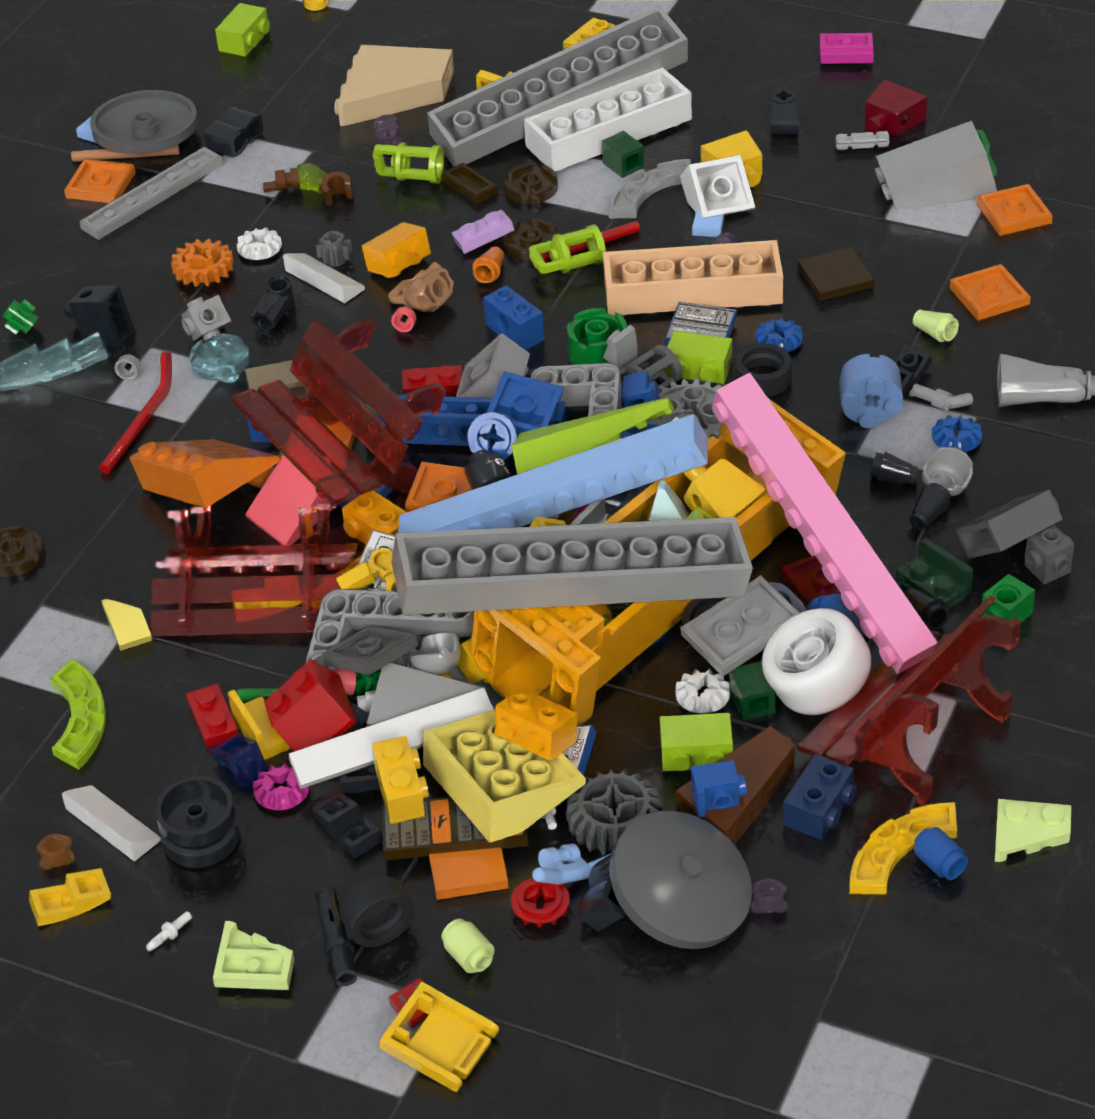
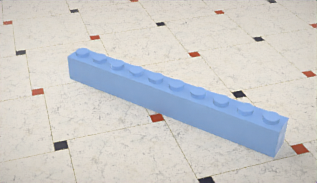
[398,414,708,533]

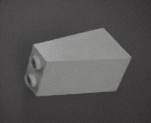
[875,121,997,209]

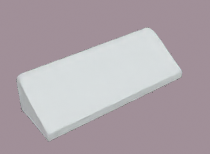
[283,253,365,303]
[62,785,161,861]

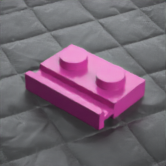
[820,33,874,64]

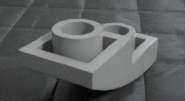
[603,325,637,383]

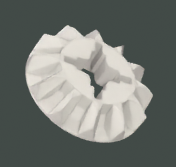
[236,227,282,260]
[675,669,730,714]

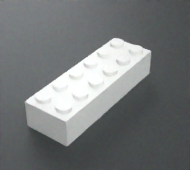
[524,67,692,171]

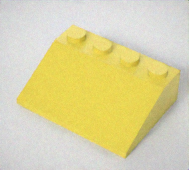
[423,710,586,843]

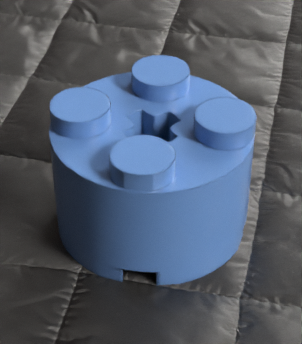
[839,354,903,428]

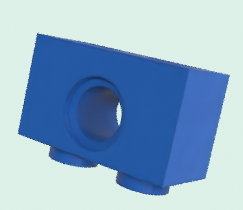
[483,285,545,350]

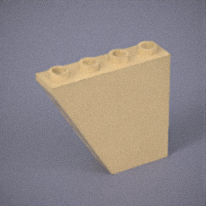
[334,45,454,126]

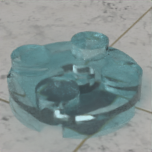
[189,334,250,383]

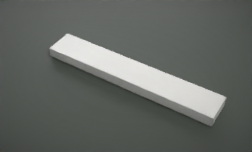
[288,688,494,789]

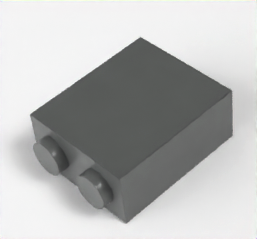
[955,489,1063,559]

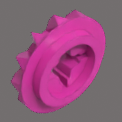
[253,763,309,810]

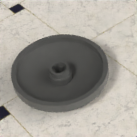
[90,90,198,154]
[609,811,752,949]

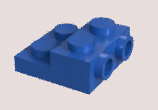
[486,371,564,442]

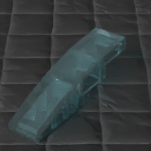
[0,332,109,391]

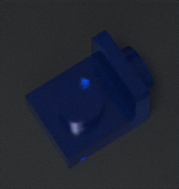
[210,733,269,787]

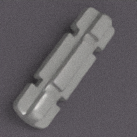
[835,131,890,150]

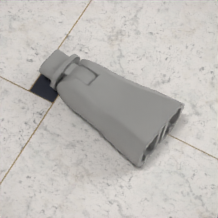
[997,354,1095,408]

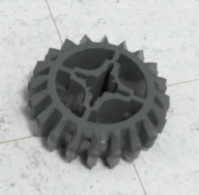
[566,768,663,856]

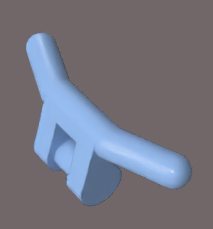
[532,843,610,885]

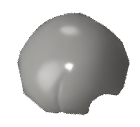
[922,447,973,496]
[410,632,461,675]

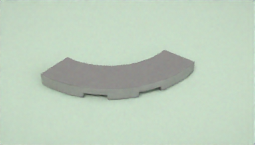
[608,159,691,219]

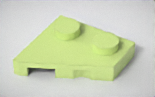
[995,799,1071,862]
[213,921,294,990]

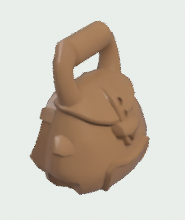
[388,262,454,312]

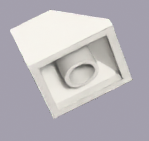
[680,155,756,218]

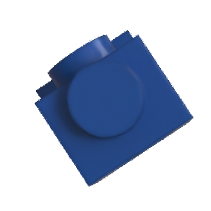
[622,370,660,407]
[691,760,747,818]

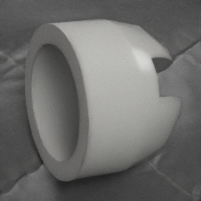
[115,354,141,380]

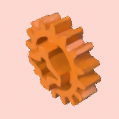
[171,239,234,287]

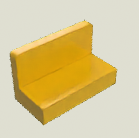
[228,690,291,762]

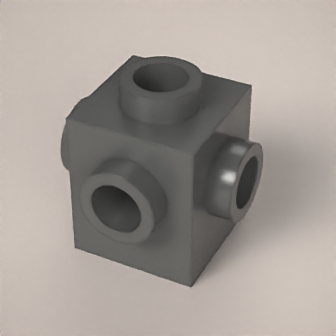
[1024,525,1074,584]

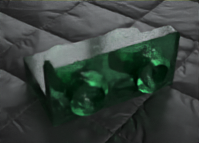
[896,538,973,609]

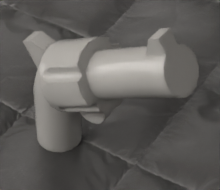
[909,384,973,411]

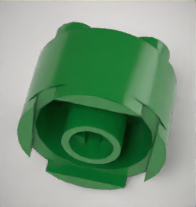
[567,308,627,365]

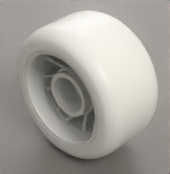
[762,608,871,715]

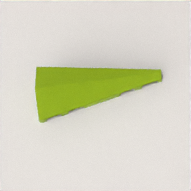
[512,397,674,475]

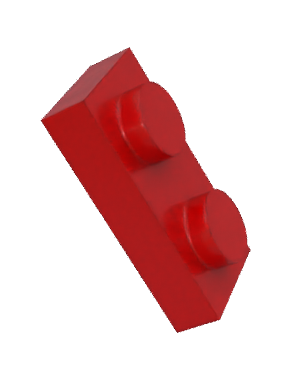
[402,365,462,395]
[186,684,239,749]

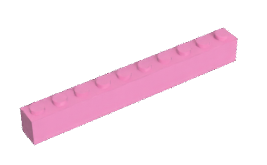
[712,373,938,674]

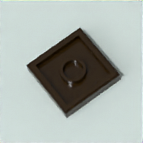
[798,247,874,301]

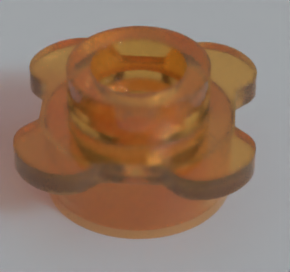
[37,834,75,870]

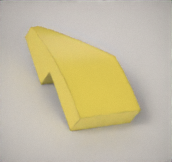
[101,599,152,651]

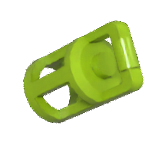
[372,142,444,184]
[529,224,606,274]

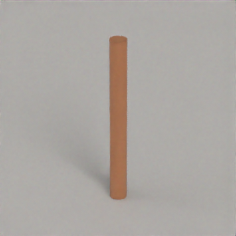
[71,144,180,162]

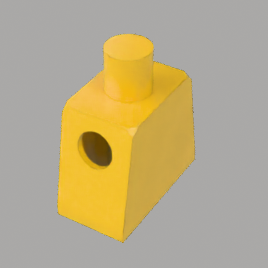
[701,130,762,187]
[682,459,766,518]

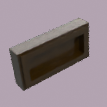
[442,163,498,205]

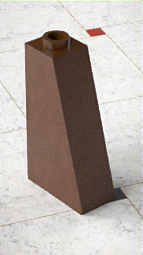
[676,726,795,845]

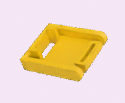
[380,982,499,1092]

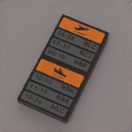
[382,797,528,860]

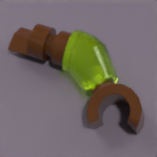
[263,164,354,206]

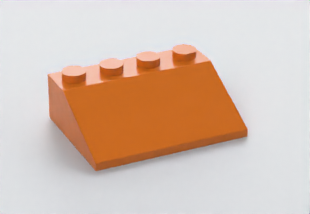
[129,439,280,508]

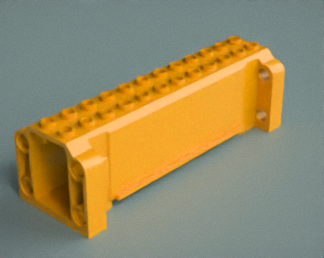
[471,398,846,726]

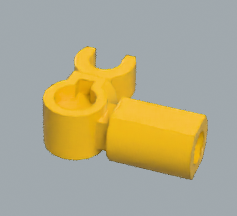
[336,547,397,592]

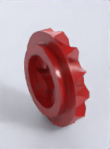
[511,878,570,928]

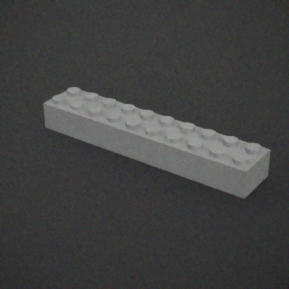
[427,6,688,167]
[391,517,753,615]

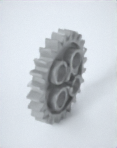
[646,379,721,439]

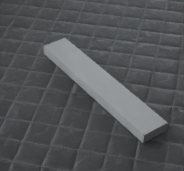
[79,147,223,240]

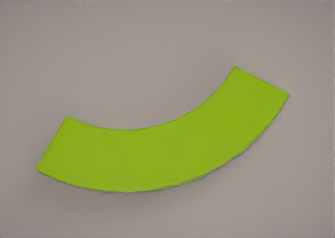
[49,658,106,770]

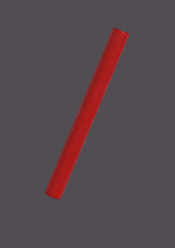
[541,221,640,263]

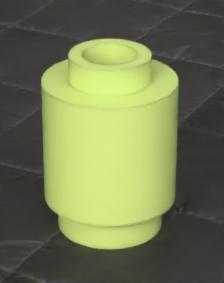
[441,919,494,973]

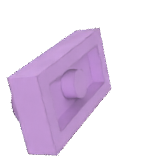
[452,209,514,254]

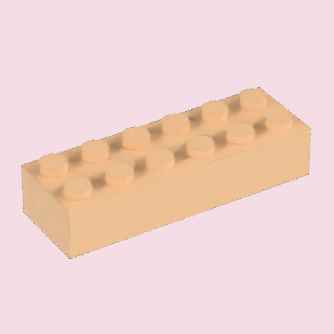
[603,240,783,316]

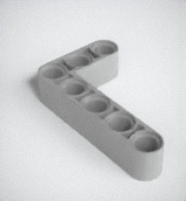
[531,363,623,416]
[306,590,474,671]

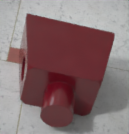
[865,80,927,136]

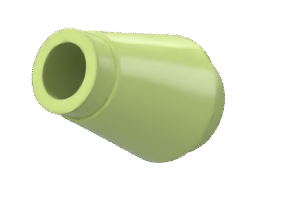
[913,310,959,342]

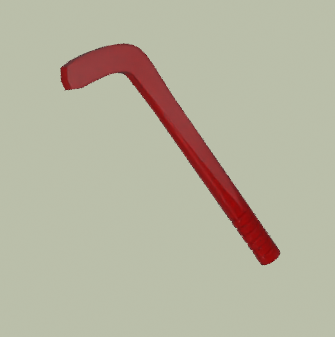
[99,352,172,474]

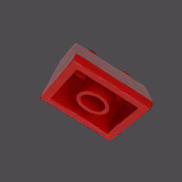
[264,659,356,752]

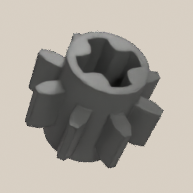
[316,231,352,267]

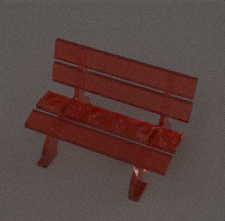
[231,317,447,506]
[151,502,359,636]
[797,595,1021,806]

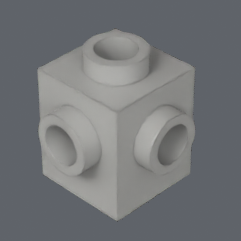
[181,295,231,341]

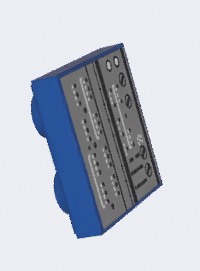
[665,302,737,347]

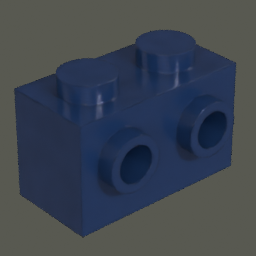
[783,754,857,840]

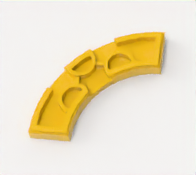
[849,802,957,894]

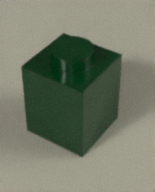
[602,131,644,178]
[729,661,775,721]

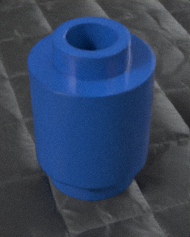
[914,827,968,880]

